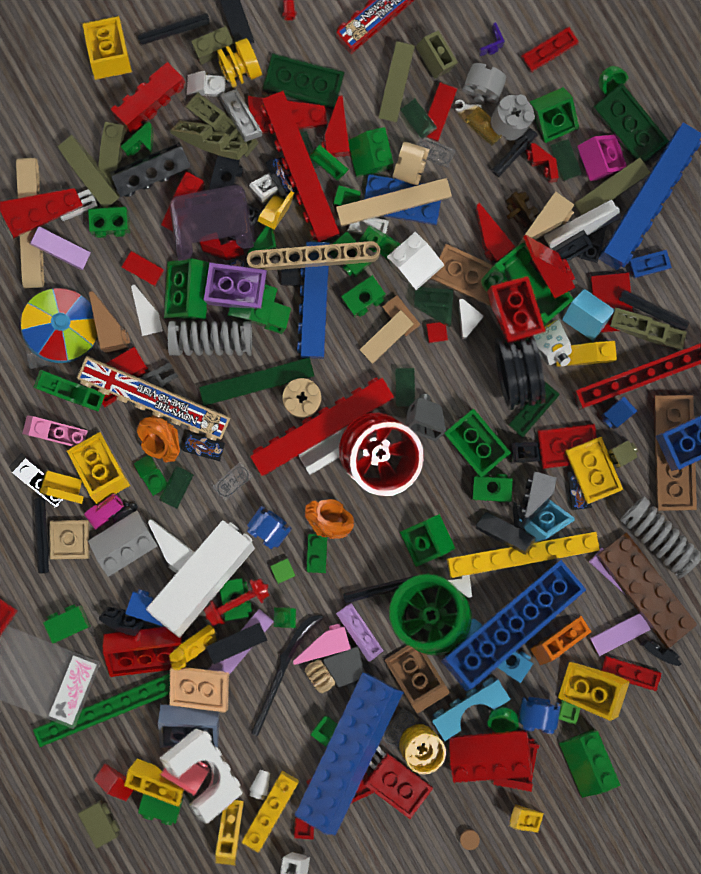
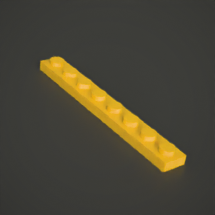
[447,532,600,578]

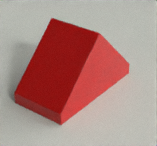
[94,763,134,801]

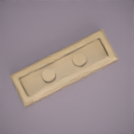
[360,310,414,364]

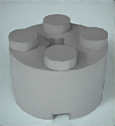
[462,63,506,104]
[491,95,535,140]

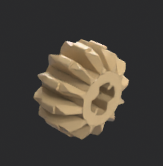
[305,659,335,693]

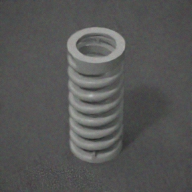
[168,321,252,356]
[620,496,701,579]

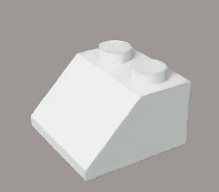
[387,232,444,290]

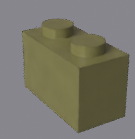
[191,26,235,65]
[415,30,458,79]
[78,799,120,849]

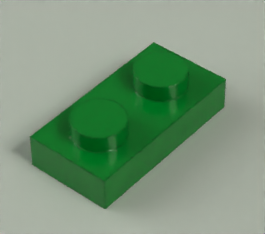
[307,534,327,573]

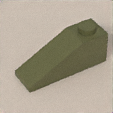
[98,122,127,186]

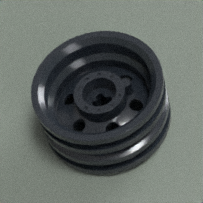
[494,336,546,410]

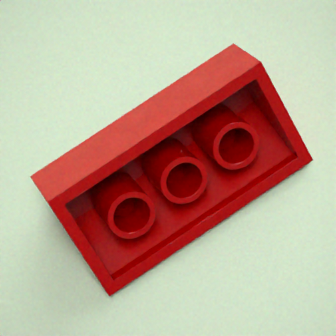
[103,627,187,677]
[449,730,532,783]

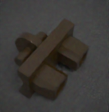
[506,191,540,229]

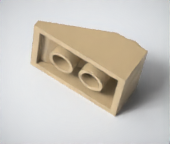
[518,192,574,246]

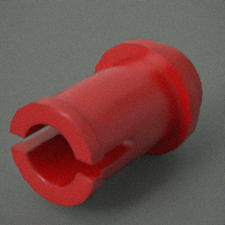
[282,0,297,21]

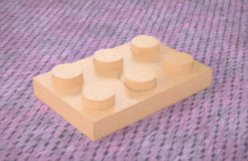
[170,667,229,712]

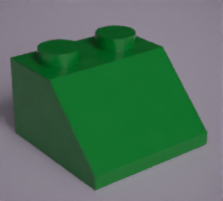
[529,87,579,143]
[348,127,394,177]
[228,284,278,327]
[400,514,456,567]

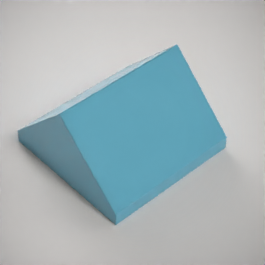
[562,289,615,342]
[520,500,575,542]

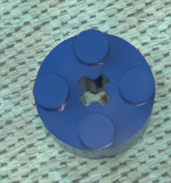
[247,506,292,549]
[519,697,561,734]

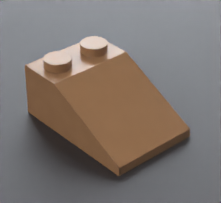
[89,291,131,353]
[385,640,450,714]

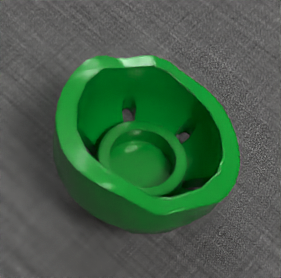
[598,66,628,95]
[488,707,519,733]

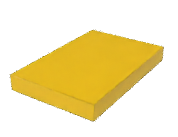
[565,437,623,504]

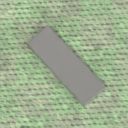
[219,89,262,142]

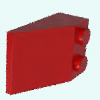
[523,235,576,298]
[487,276,546,342]

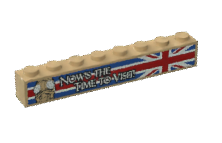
[77,356,230,441]

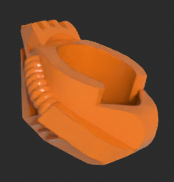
[137,416,180,463]
[305,499,354,539]

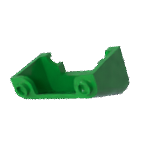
[481,242,574,326]

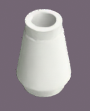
[249,770,271,800]

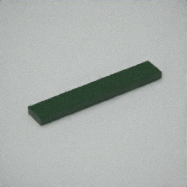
[199,357,315,406]

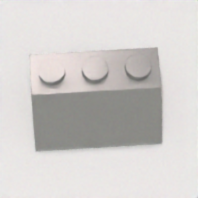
[88,510,158,577]

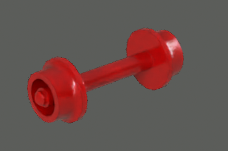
[204,578,270,626]

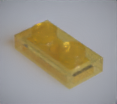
[465,106,503,146]

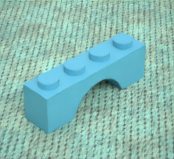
[431,677,511,741]

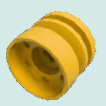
[217,38,262,88]
[399,724,446,774]

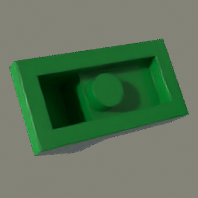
[121,122,154,157]
[134,455,170,496]

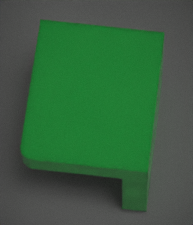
[334,185,361,208]
[264,302,291,334]
[310,714,338,747]

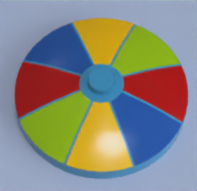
[21,288,97,363]

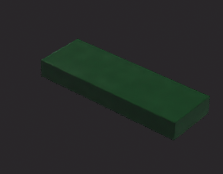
[508,382,560,438]

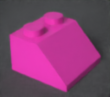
[578,135,627,181]

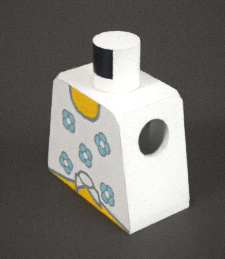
[534,319,572,366]

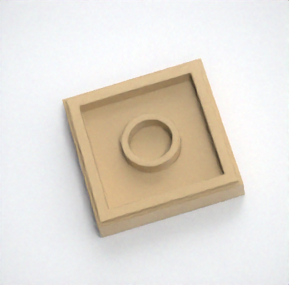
[50,520,90,559]

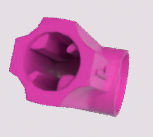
[84,493,124,530]

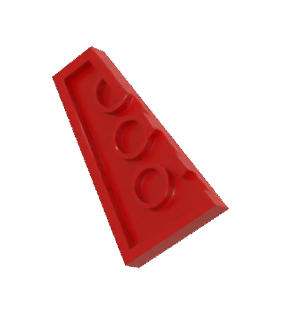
[248,96,327,133]
[0,188,83,239]

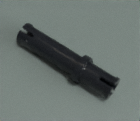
[491,128,538,178]

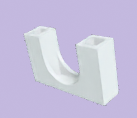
[160,729,243,824]

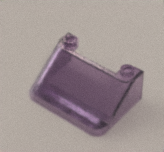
[170,185,255,261]

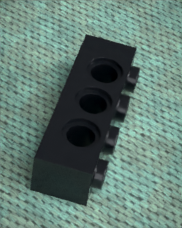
[110,142,191,197]
[199,155,243,237]

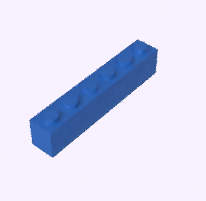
[297,242,329,359]

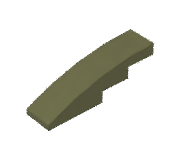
[379,41,415,122]
[185,92,258,158]
[170,120,248,160]
[58,135,120,208]
[574,158,651,215]
[610,308,687,351]

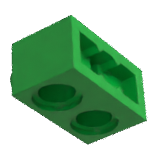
[88,207,130,238]

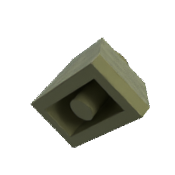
[608,440,638,468]

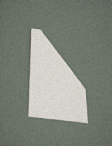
[131,285,163,336]

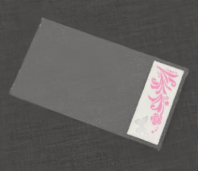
[0,626,101,729]

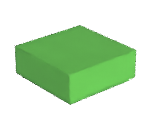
[270,558,296,584]
[559,700,581,725]

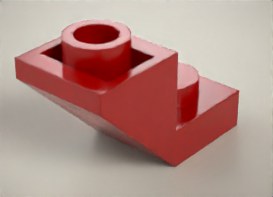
[526,143,559,183]
[199,233,245,260]

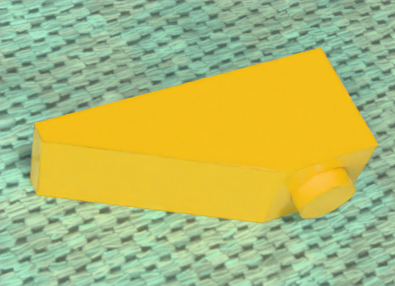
[556,341,617,367]
[125,758,184,807]
[215,800,244,865]

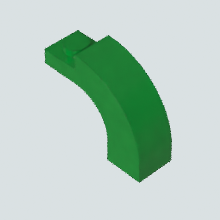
[33,370,105,412]

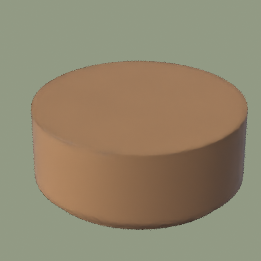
[460,829,480,850]

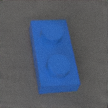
[629,250,672,279]

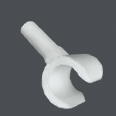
[455,100,481,113]

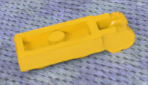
[169,625,217,670]

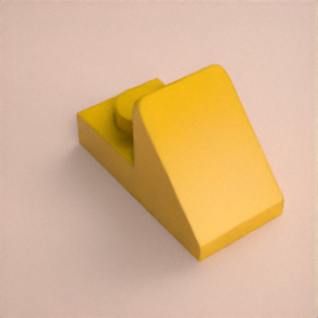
[509,804,544,832]

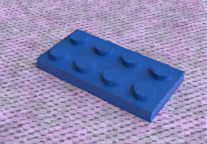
[364,174,441,225]

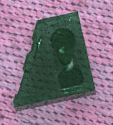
[414,287,453,327]

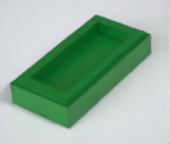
[309,144,349,180]

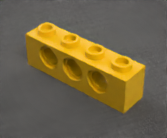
[242,770,299,853]

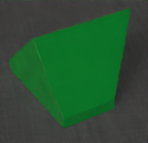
[248,226,277,259]

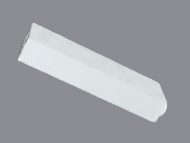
[146,520,255,638]

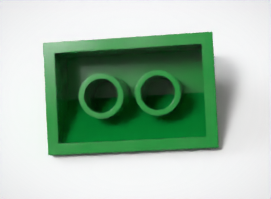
[164,258,209,320]
[444,408,511,477]
[559,728,621,798]

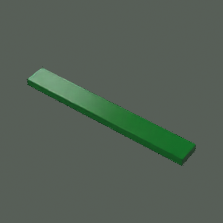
[33,673,170,747]

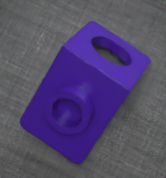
[479,22,505,56]

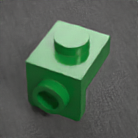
[274,607,296,628]

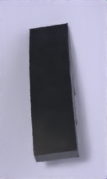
[219,0,255,44]

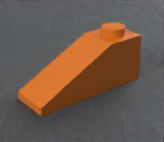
[530,616,591,665]

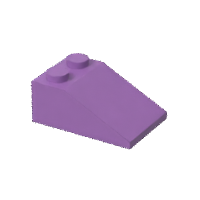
[204,263,267,309]

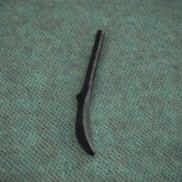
[251,615,323,736]

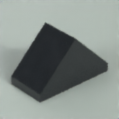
[509,442,541,464]

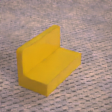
[258,191,294,230]
[40,471,84,504]

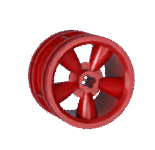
[339,413,423,496]

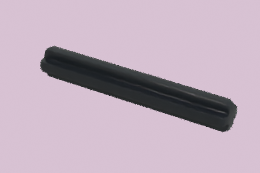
[137,13,210,45]
[619,291,689,331]
[34,497,49,574]
[343,576,415,603]

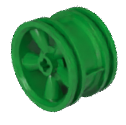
[390,574,472,656]

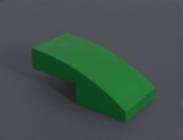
[359,226,401,260]

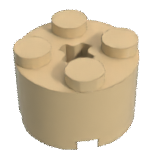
[393,142,430,186]
[283,378,321,419]

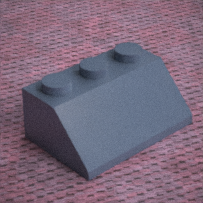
[158,705,220,748]

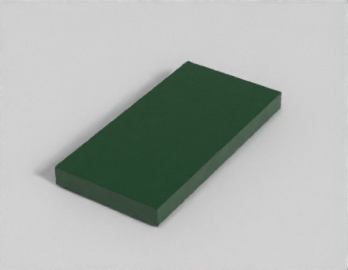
[262,53,345,109]
[592,83,669,163]

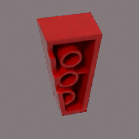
[111,62,185,135]

